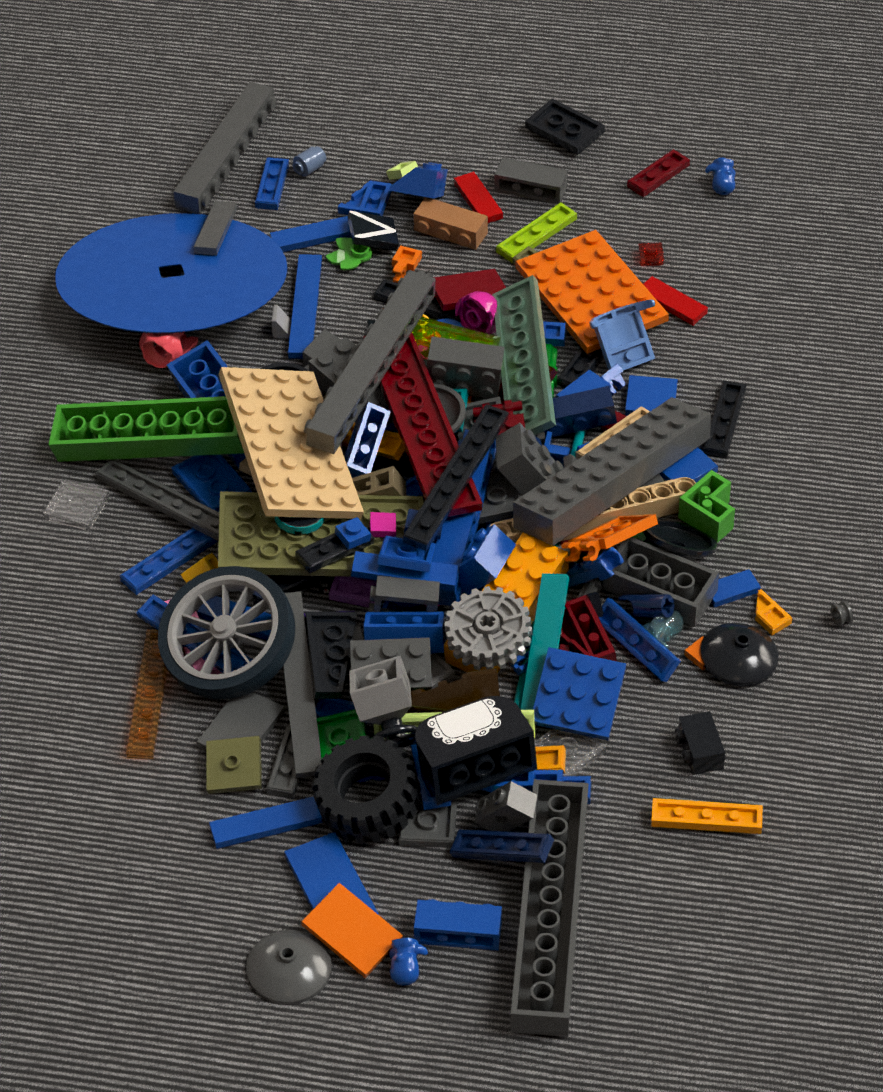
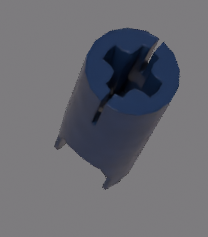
[618,594,675,618]

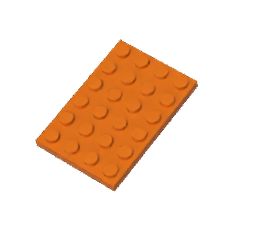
[516,230,669,354]

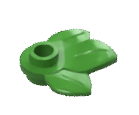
[326,238,372,270]

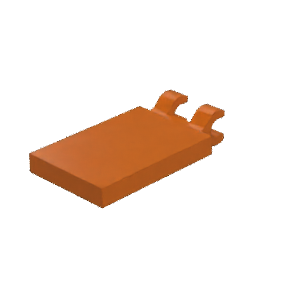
[561,514,658,562]

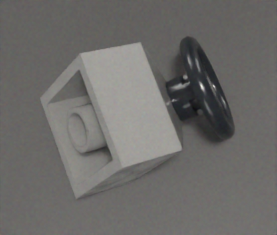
[349,655,417,748]

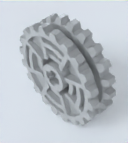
[445,586,532,670]

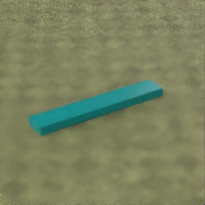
[520,573,569,710]

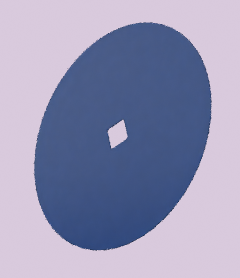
[55,213,287,333]

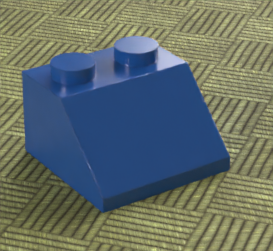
[389,162,448,198]
[459,524,516,595]

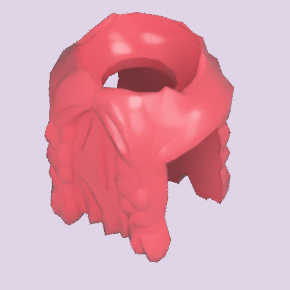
[139,332,198,368]

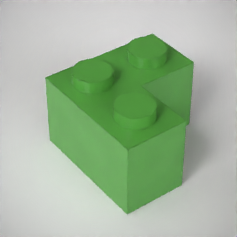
[678,470,735,543]

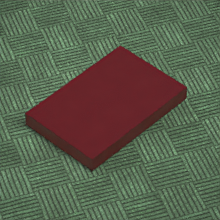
[433,269,506,311]

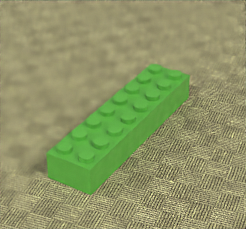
[49,396,244,462]

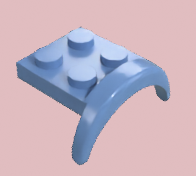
[589,299,655,370]

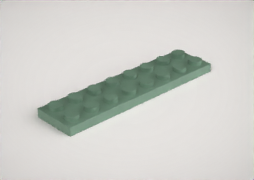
[492,275,556,435]

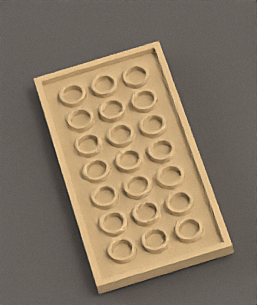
[219,367,364,519]

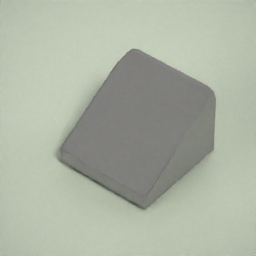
[271,305,291,338]

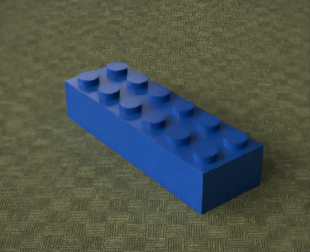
[167,340,246,473]

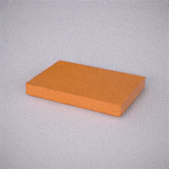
[302,883,403,978]

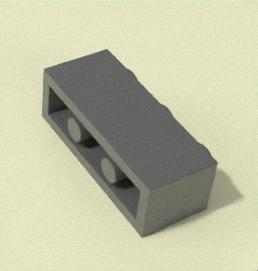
[495,157,568,204]

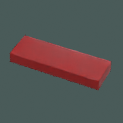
[454,172,503,223]
[643,276,708,326]

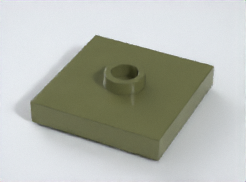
[206,736,262,794]

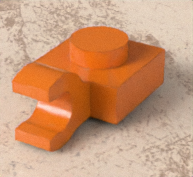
[392,246,422,283]

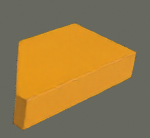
[755,589,792,636]

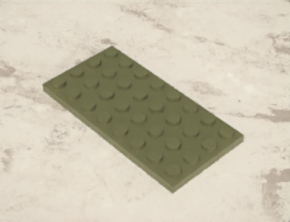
[218,491,424,577]

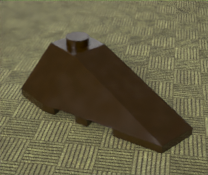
[407,668,500,713]

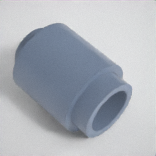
[293,146,326,177]

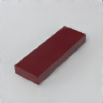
[627,149,690,198]

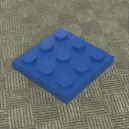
[533,647,626,741]

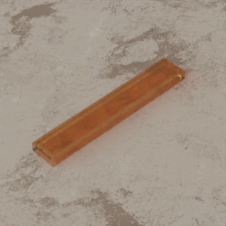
[126,629,168,760]

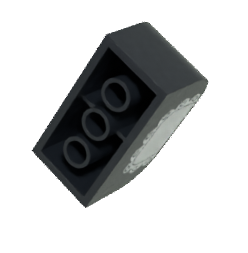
[415,696,537,805]

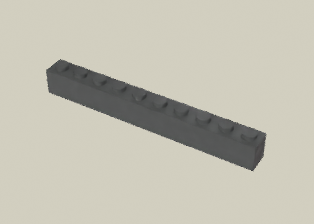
[304,270,436,454]

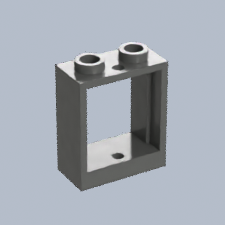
[368,576,440,612]

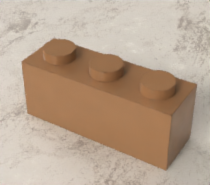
[414,197,488,250]

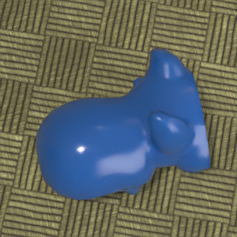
[705,157,736,195]
[389,938,428,986]

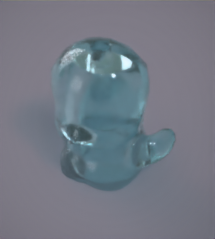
[643,610,684,649]

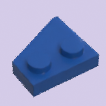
[338,180,392,216]

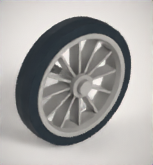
[158,566,295,700]

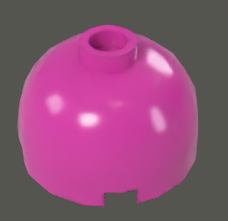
[455,291,497,339]

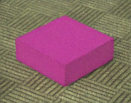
[370,512,396,537]

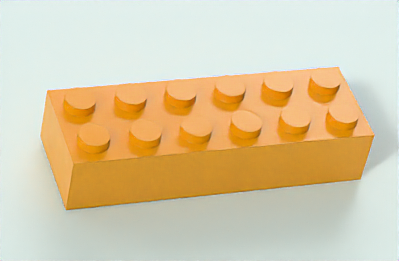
[444,532,569,673]

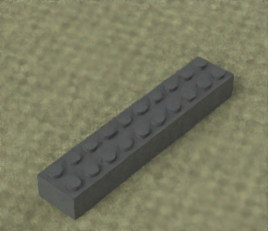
[513,397,711,546]
[510,779,588,1037]

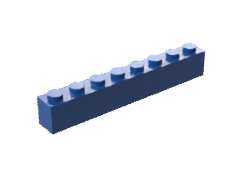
[432,429,496,606]

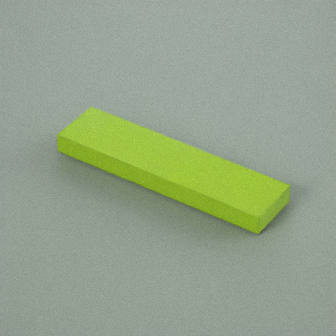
[496,203,577,263]

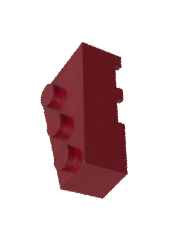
[559,595,617,661]

